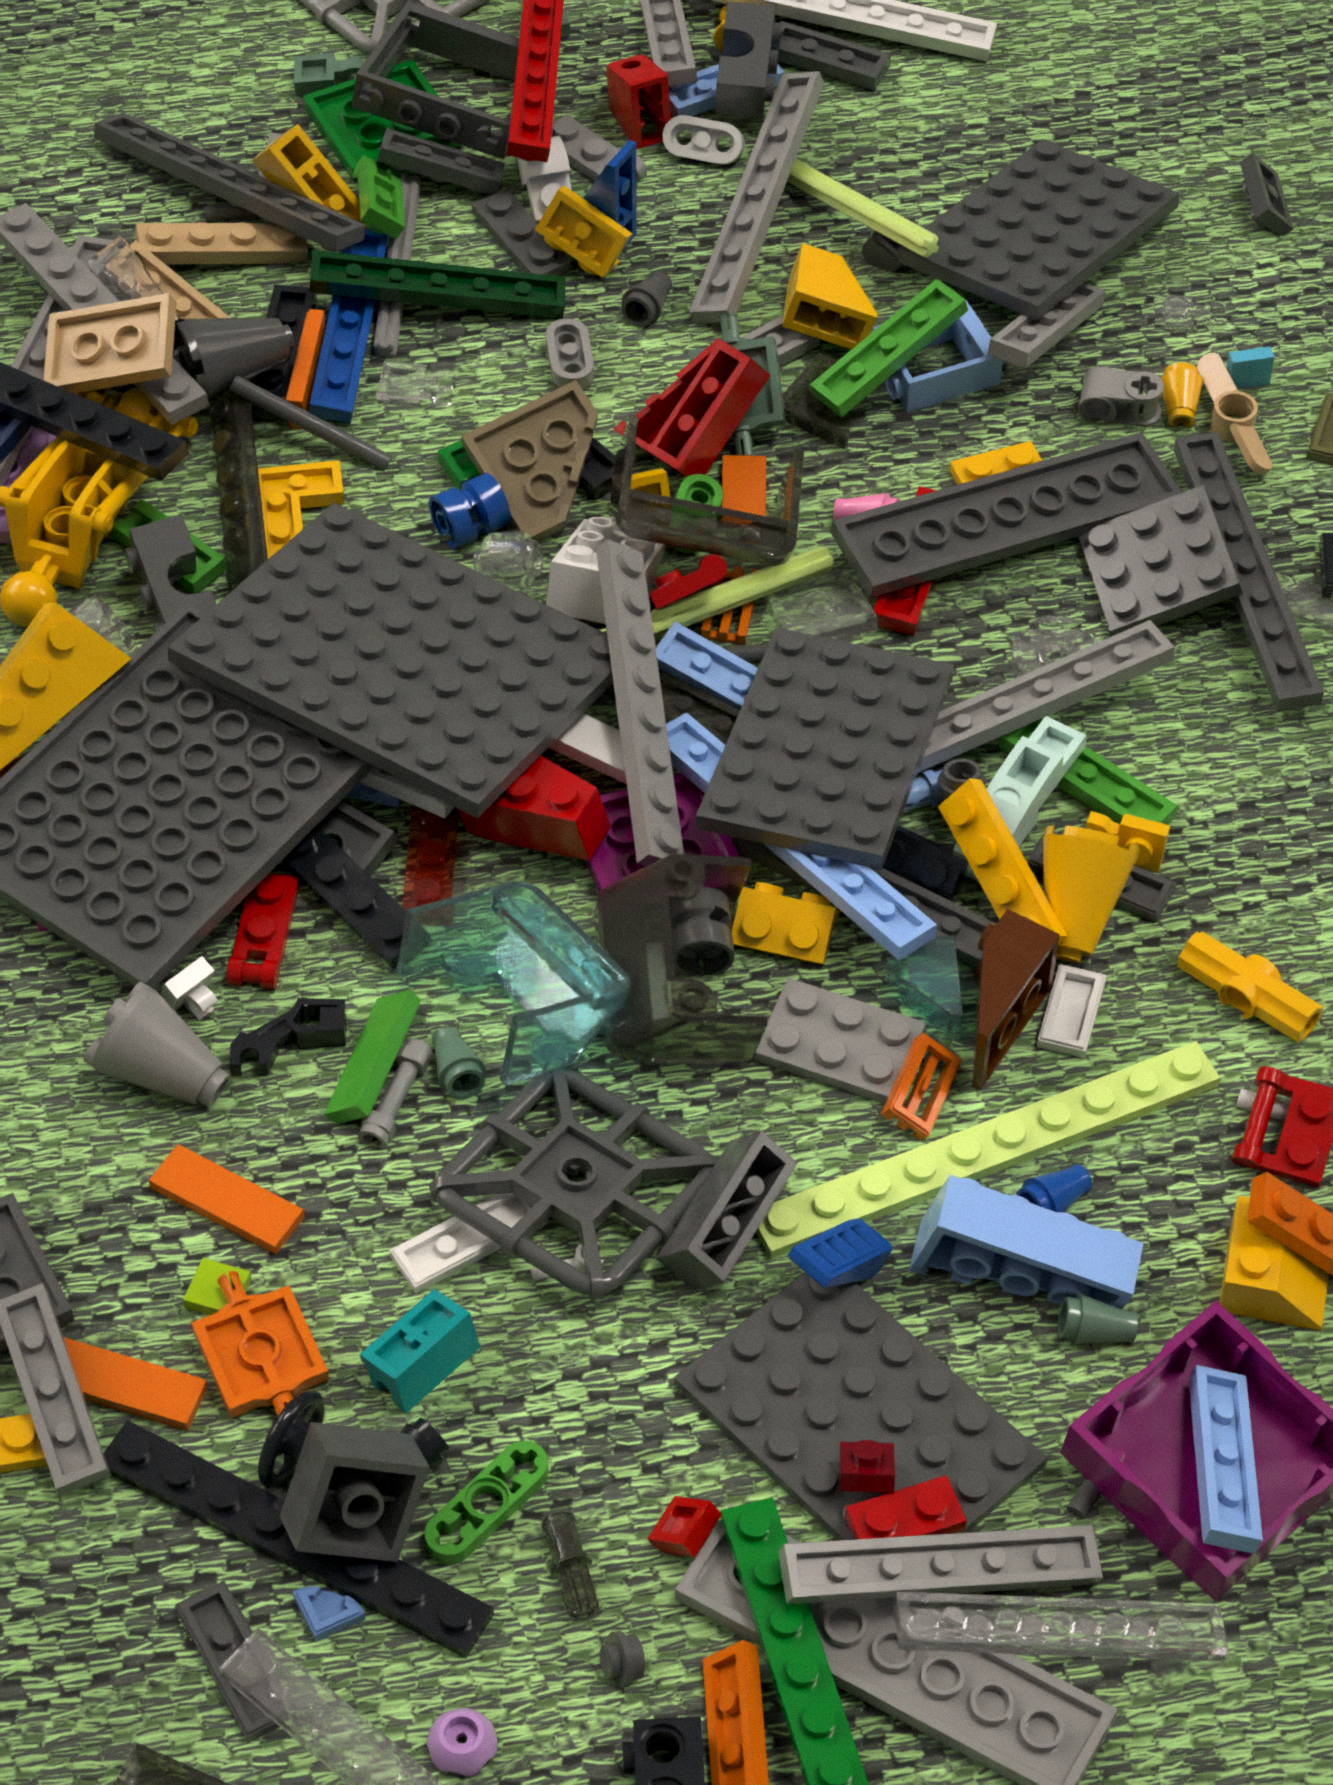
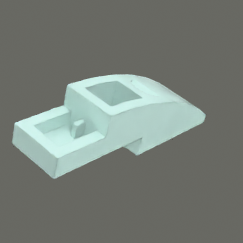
[953,716,1087,882]

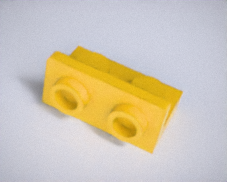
[535,185,633,278]

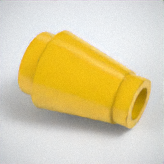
[1161,362,1203,427]

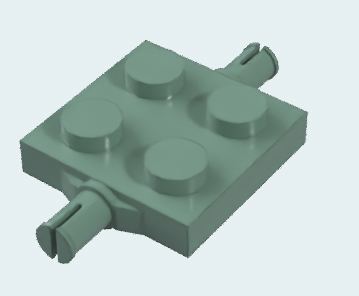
[688,313,786,456]

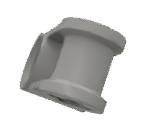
[1078,366,1164,426]

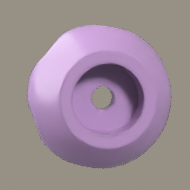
[427,1708,498,1776]

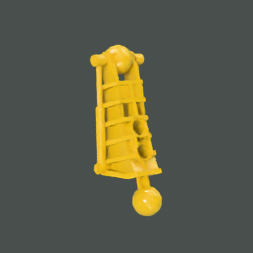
[0,388,198,627]

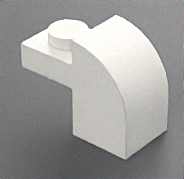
[516,136,572,222]

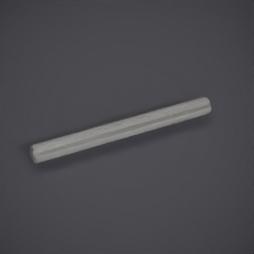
[373,173,421,357]

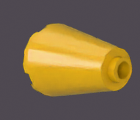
[1043,825,1140,963]

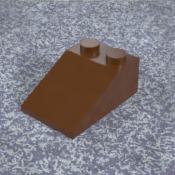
[972,909,1060,1091]

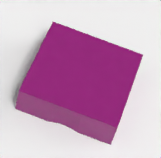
[1060,1300,1333,1602]

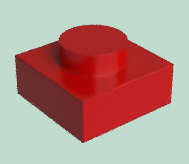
[647,1496,721,1558]

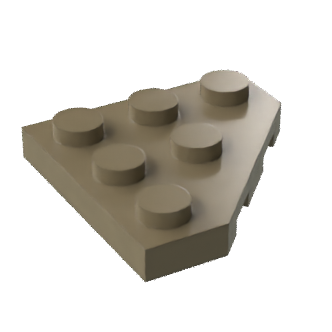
[461,380,598,548]

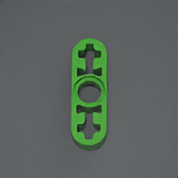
[425,1441,549,1565]

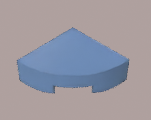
[293,1586,366,1642]

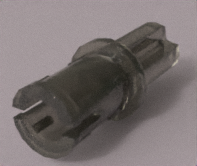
[541,1512,599,1620]

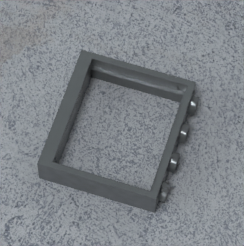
[352,0,519,159]

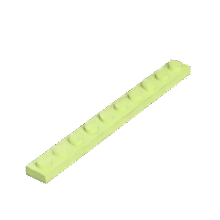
[755,1041,1221,1259]

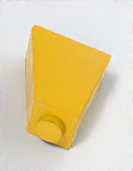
[782,243,877,349]

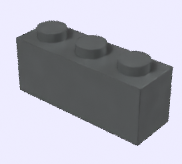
[656,1130,798,1289]

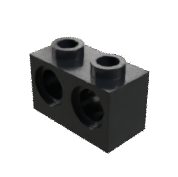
[622,1717,705,1785]

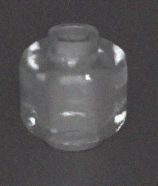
[473,530,543,589]

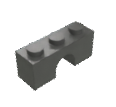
[715,2,782,118]
[124,514,216,632]

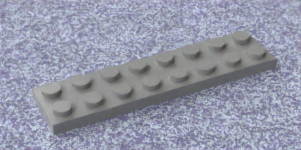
[675,1505,1118,1785]

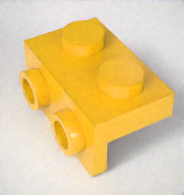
[731,882,839,965]

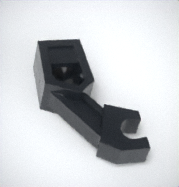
[229,998,347,1076]

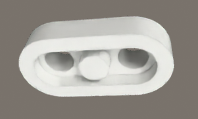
[663,115,745,165]

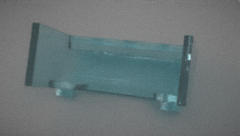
[396,882,631,1085]

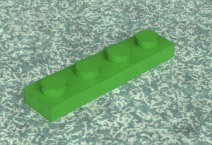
[810,278,968,417]
[999,718,1178,825]

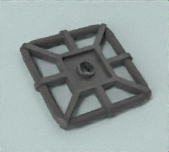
[429,1064,718,1300]

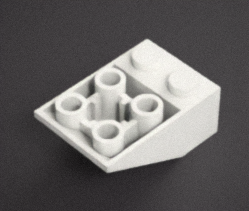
[546,517,668,624]

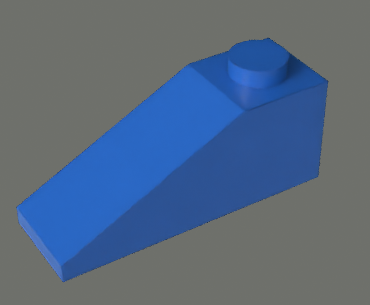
[583,140,637,248]

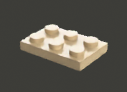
[43,293,177,393]

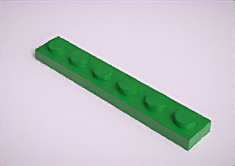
[720,1497,869,1785]

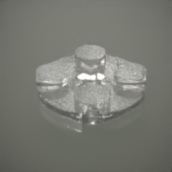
[1011,616,1101,677]

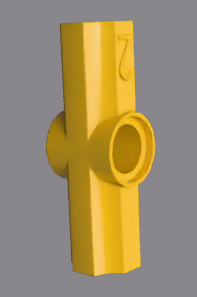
[1177,931,1323,1043]

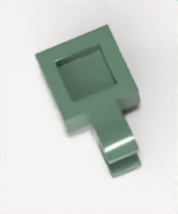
[294,53,363,95]

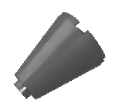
[173,318,294,401]

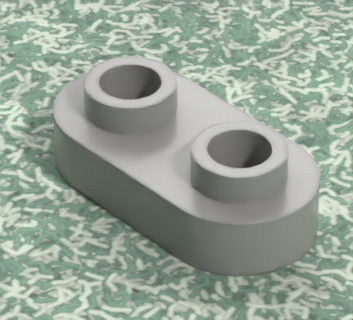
[546,318,594,389]

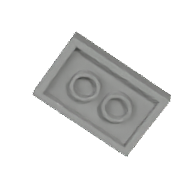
[753,978,926,1104]

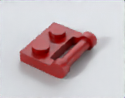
[648,554,727,610]
[1231,1066,1333,1187]

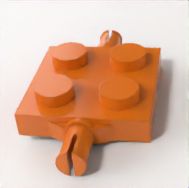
[191,1271,329,1418]

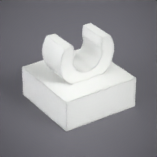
[160,956,218,1020]

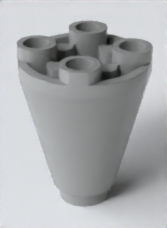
[83,982,231,1108]

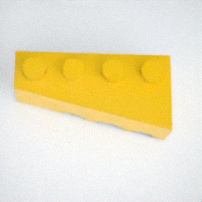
[0,603,132,770]

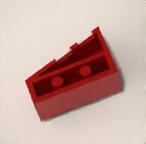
[457,755,611,861]

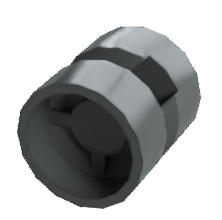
[667,886,735,976]

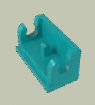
[359,1288,480,1414]

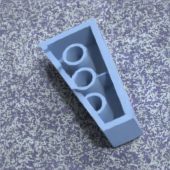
[909,1175,1144,1309]

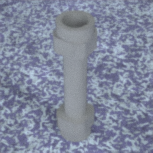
[358,1038,433,1149]

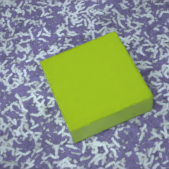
[183,1258,252,1315]

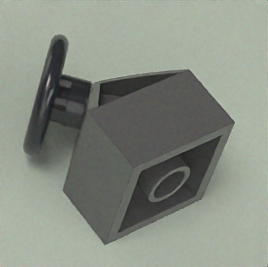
[258,1389,430,1562]

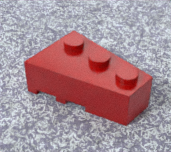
[613,338,770,478]

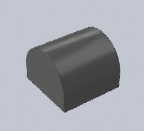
[862,230,902,272]

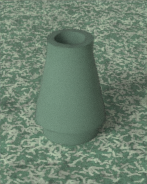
[432,1027,486,1099]
[1058,1293,1138,1345]

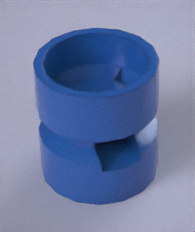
[428,473,511,550]

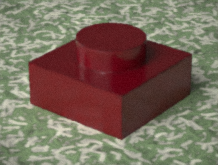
[839,1440,895,1493]

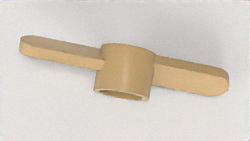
[1197,353,1273,475]

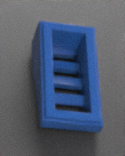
[788,1218,892,1288]

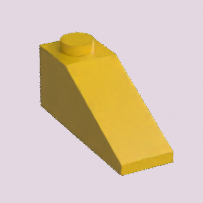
[252,124,369,229]

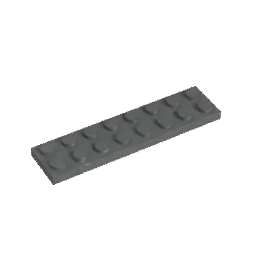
[830,432,1182,598]

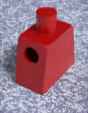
[606,55,671,150]

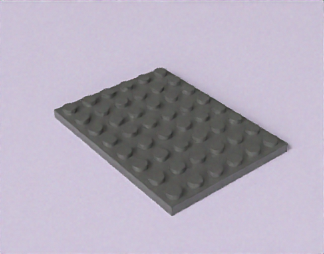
[168,502,613,818]
[0,602,375,989]

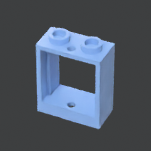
[873,300,1003,412]

